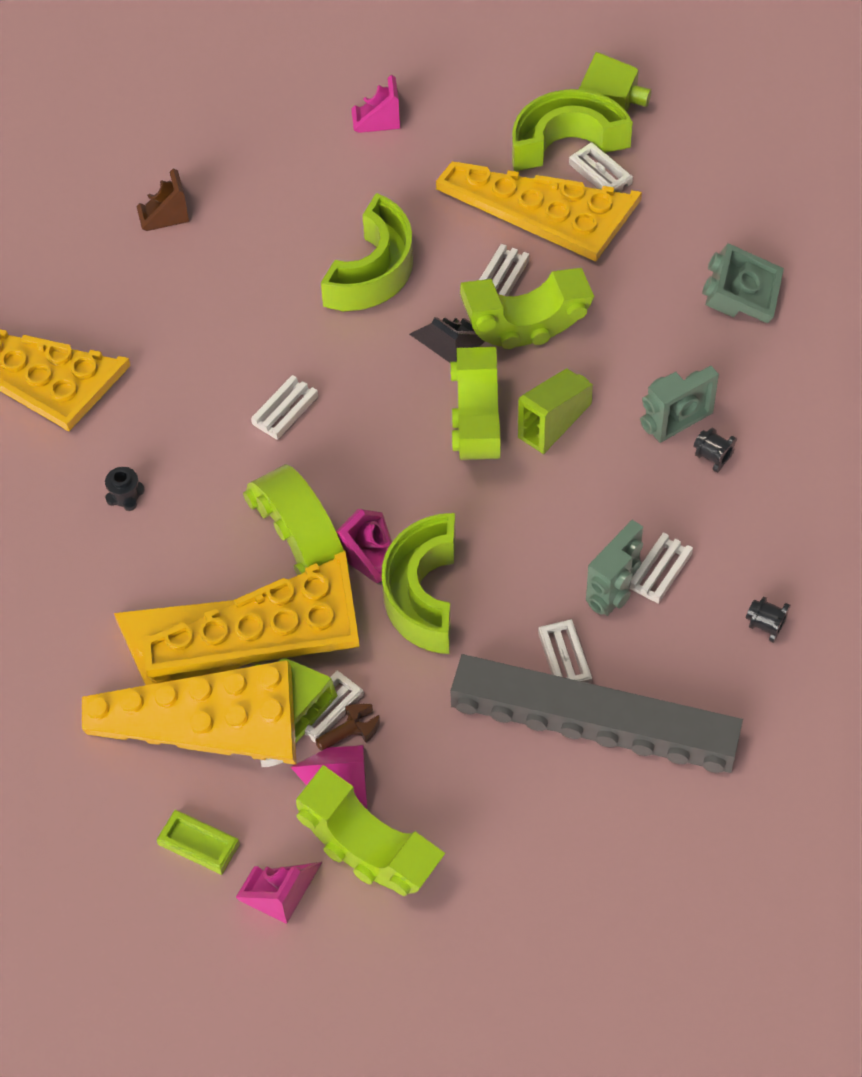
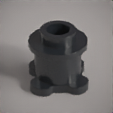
[693,427,737,473]
[105,467,145,511]
[746,596,791,643]

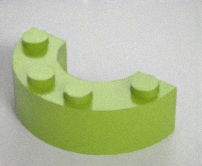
[512,89,633,171]
[321,193,413,312]
[460,268,595,349]
[450,347,500,460]
[243,464,350,575]
[382,513,456,654]
[296,765,445,896]

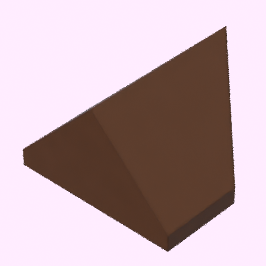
[136,168,189,231]

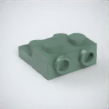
[702,243,784,324]
[640,365,719,443]
[586,519,643,616]

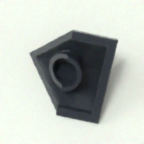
[409,317,485,363]

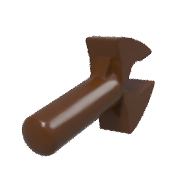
[315,703,380,751]

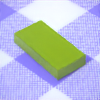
[156,809,240,875]

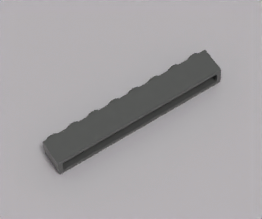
[450,654,743,773]

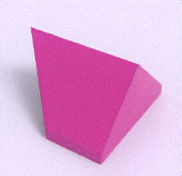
[351,75,400,133]
[336,509,392,583]
[290,745,368,810]
[236,862,322,924]

